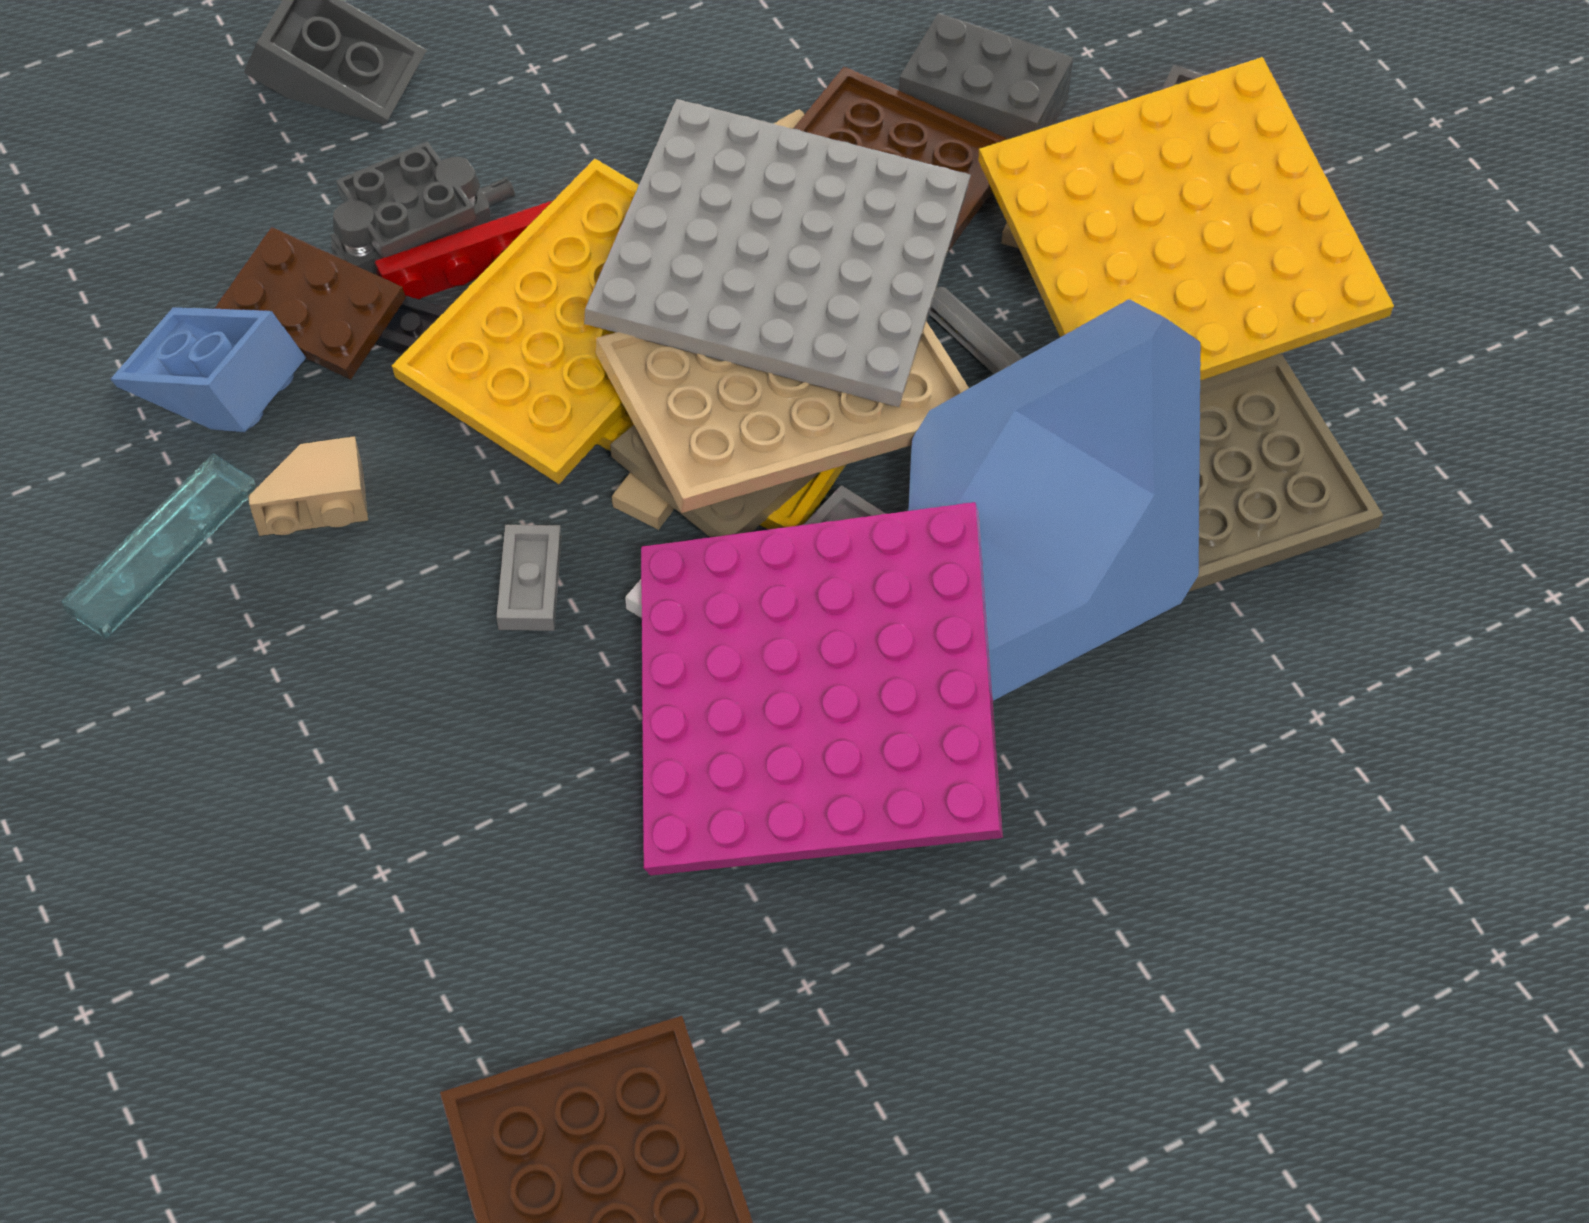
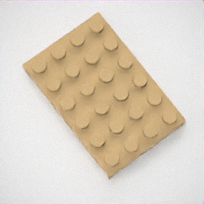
[595,321,969,513]

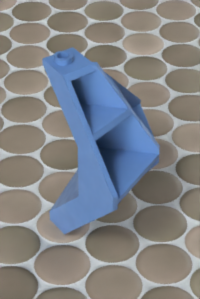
[908,299,1201,701]

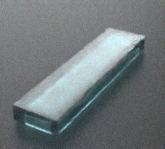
[61,453,256,639]

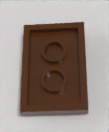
[215,227,406,380]

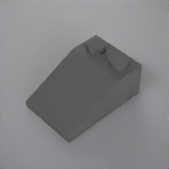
[243,0,427,125]

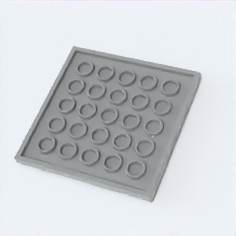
[584,99,971,407]

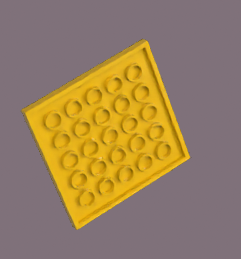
[978,57,1394,381]

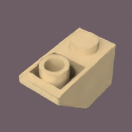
[249,436,368,536]

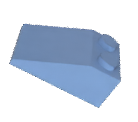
[111,307,306,432]

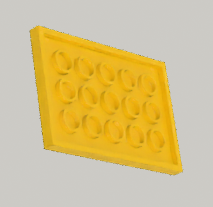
[392,159,639,484]

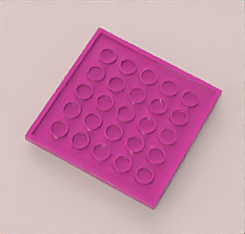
[641,502,1003,876]

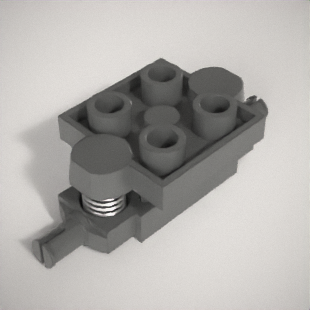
[330,141,515,273]

